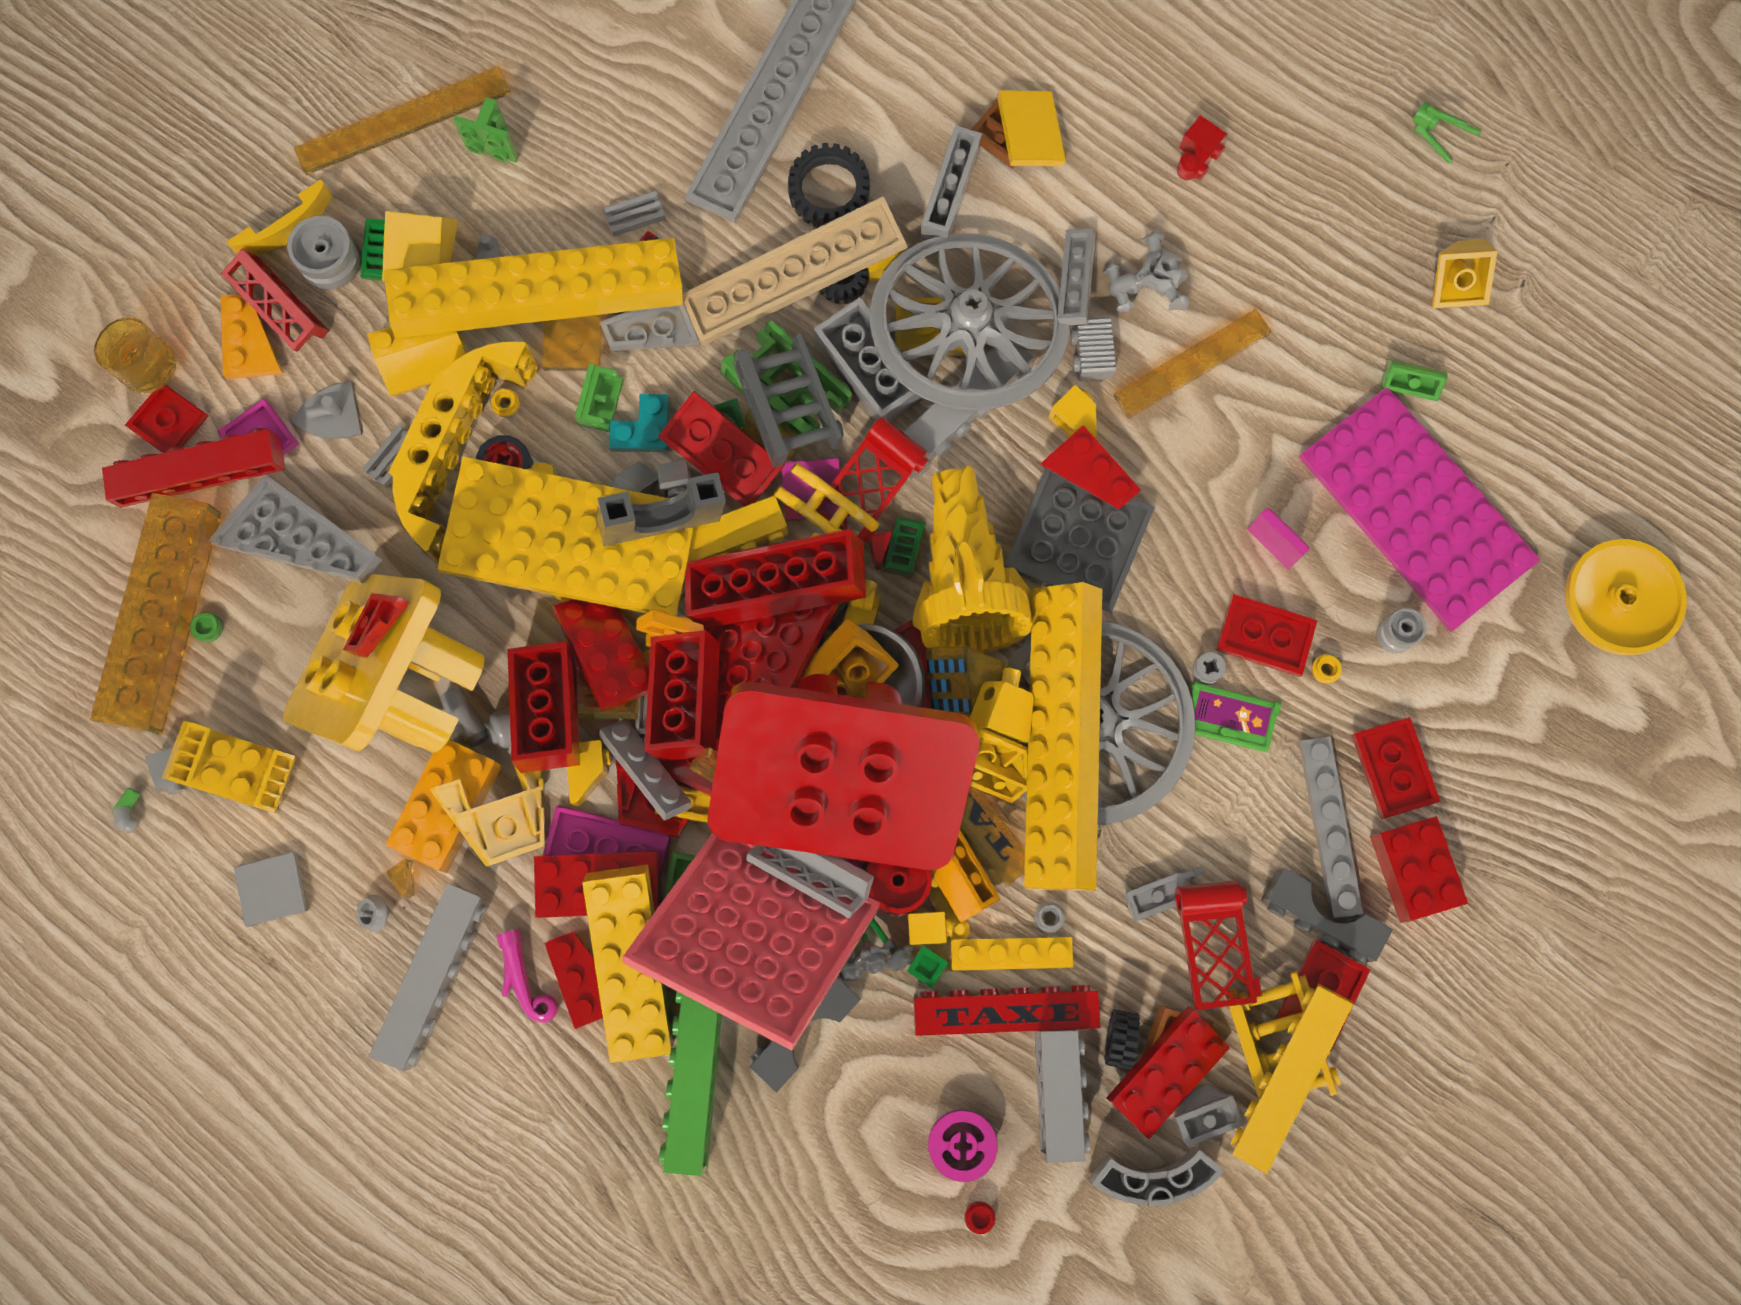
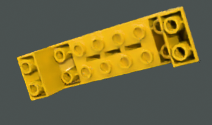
[388,342,537,564]

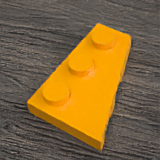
[221,294,283,379]

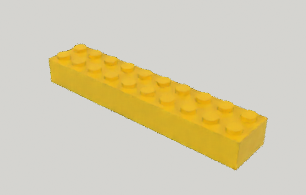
[383,238,683,338]
[1024,582,1102,891]

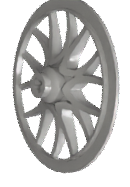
[870,233,1069,410]
[997,621,1195,825]

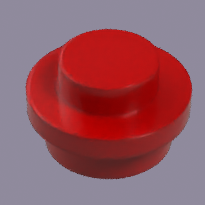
[964,1201,996,1234]

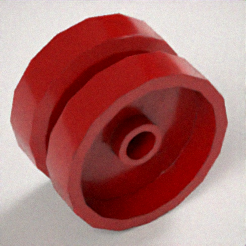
[866,862,932,916]

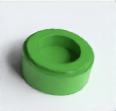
[190,612,223,643]

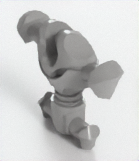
[1103,228,1190,312]

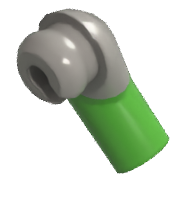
[114,787,141,833]

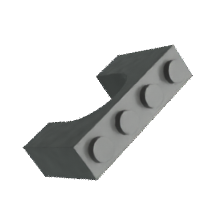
[596,472,726,546]

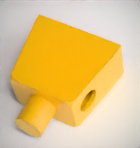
[970,668,1034,743]

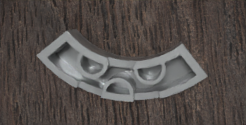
[1087,1147,1225,1206]

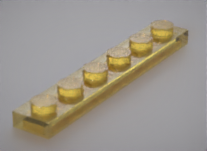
[1113,309,1271,419]

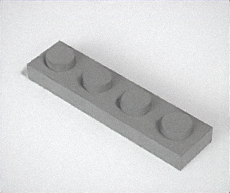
[1057,228,1095,325]
[599,719,691,820]

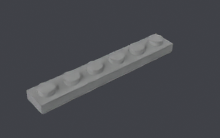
[1299,736,1363,919]

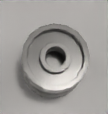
[1376,608,1427,654]

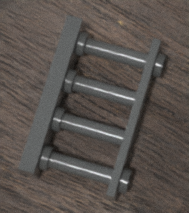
[733,334,844,468]

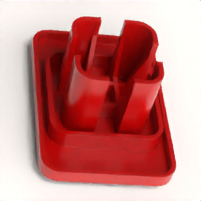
[707,674,979,870]

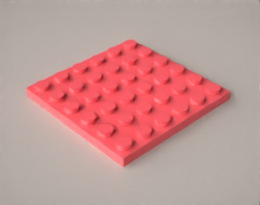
[623,833,880,1050]

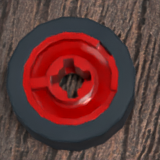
[476,435,534,469]

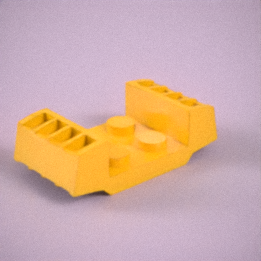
[161,721,297,813]

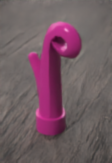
[496,928,558,1023]

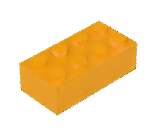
[385,740,502,873]

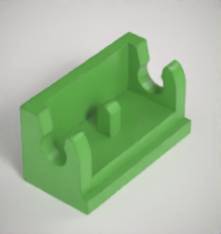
[575,363,623,433]

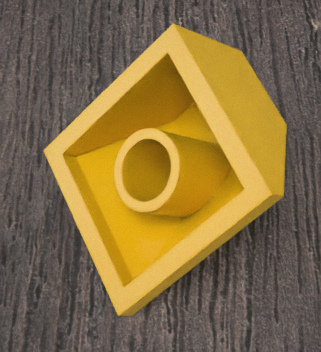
[1432,239,1497,308]

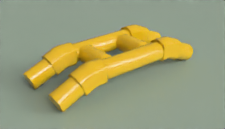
[774,462,879,534]

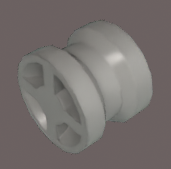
[1192,652,1226,685]

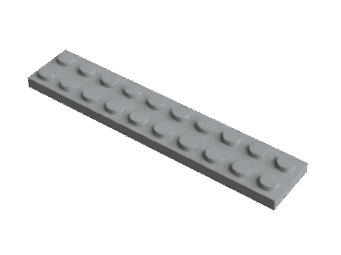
[685,0,856,224]

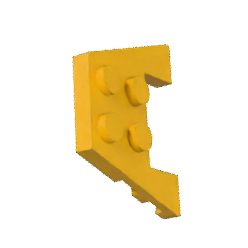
[431,765,545,866]

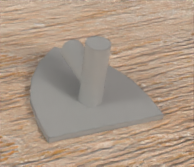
[291,381,362,439]

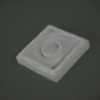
[234,852,308,927]

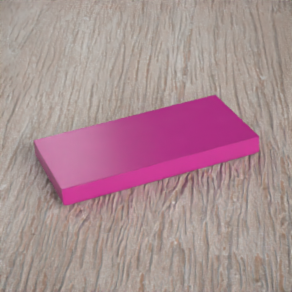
[543,805,671,876]

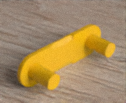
[928,874,970,940]

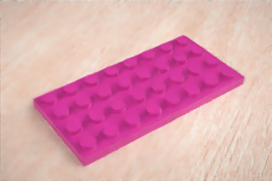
[1299,387,1540,632]

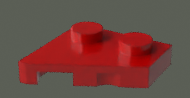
[343,593,409,658]

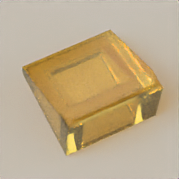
[386,859,414,898]

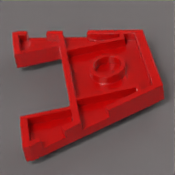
[616,738,691,839]

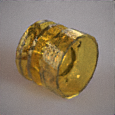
[94,317,177,394]

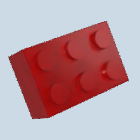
[1370,816,1469,923]

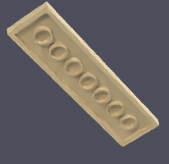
[682,196,908,346]

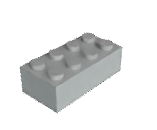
[813,297,924,422]
[1035,1030,1090,1162]

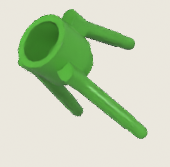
[1412,102,1481,163]

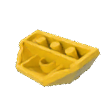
[970,727,1028,803]

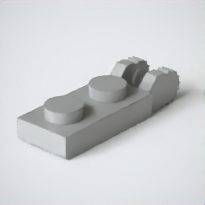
[1123,866,1204,922]

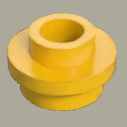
[491,389,520,417]
[1311,654,1342,684]

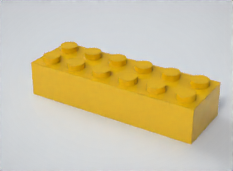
[582,865,674,1063]

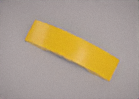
[226,179,332,255]

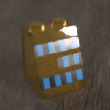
[926,647,1010,718]

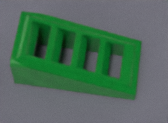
[360,218,385,281]
[884,516,925,578]

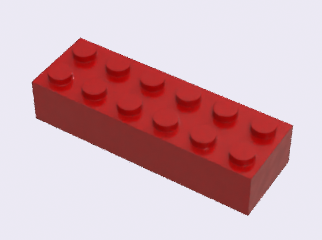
[685,529,866,629]

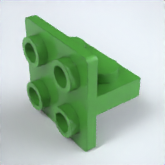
[453,97,518,163]

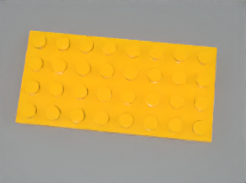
[437,457,694,617]

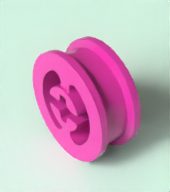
[928,1110,998,1182]

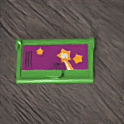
[1190,681,1281,753]

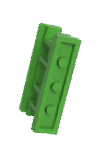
[721,320,852,449]

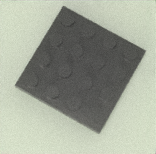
[1004,468,1155,613]

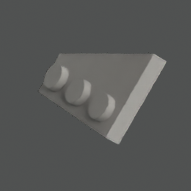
[600,303,700,351]

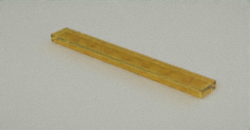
[294,66,511,175]

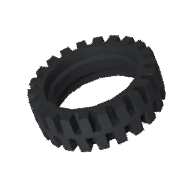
[788,143,870,228]

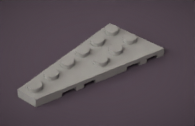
[208,475,383,583]

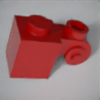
[1177,115,1227,181]

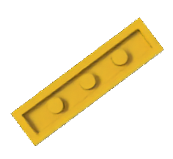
[951,937,1073,971]

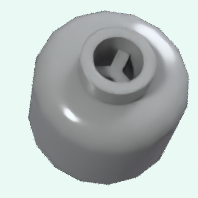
[485,708,511,749]

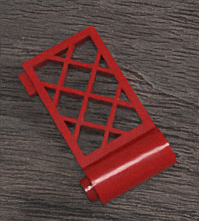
[816,416,929,544]
[1175,880,1262,1010]

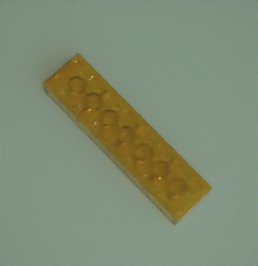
[90,493,222,736]

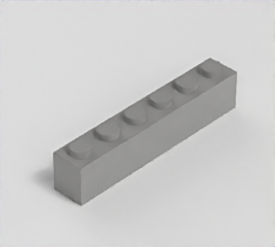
[904,347,1033,480]
[369,883,487,1071]

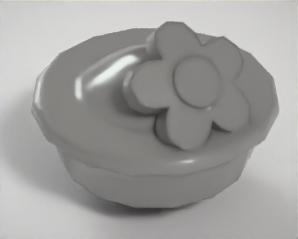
[357,895,390,932]

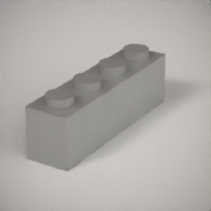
[920,125,982,241]

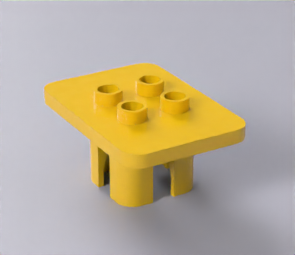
[283,574,485,753]

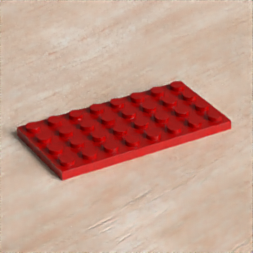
[659,603,839,796]

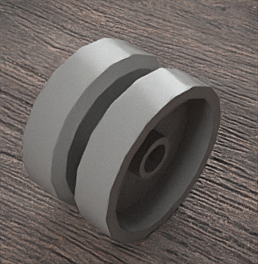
[287,216,361,290]

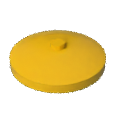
[1565,539,1687,656]

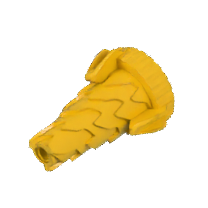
[913,465,1032,655]

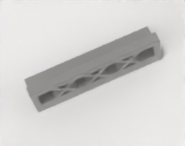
[746,845,874,919]

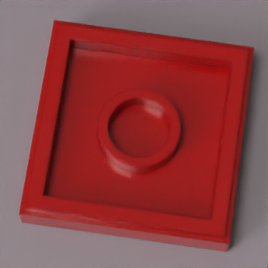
[125,381,208,453]

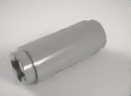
[440,687,489,748]

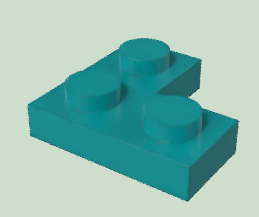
[609,394,669,452]

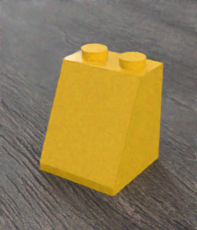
[382,211,458,281]

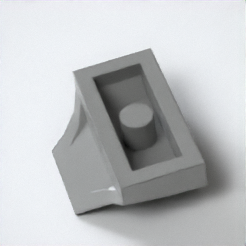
[1174,1084,1245,1148]

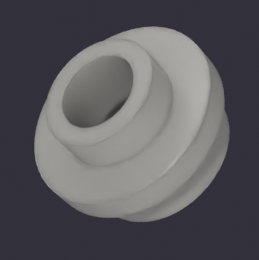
[1034,902,1065,933]

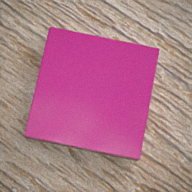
[217,398,299,456]
[782,458,840,521]
[1247,507,1310,570]

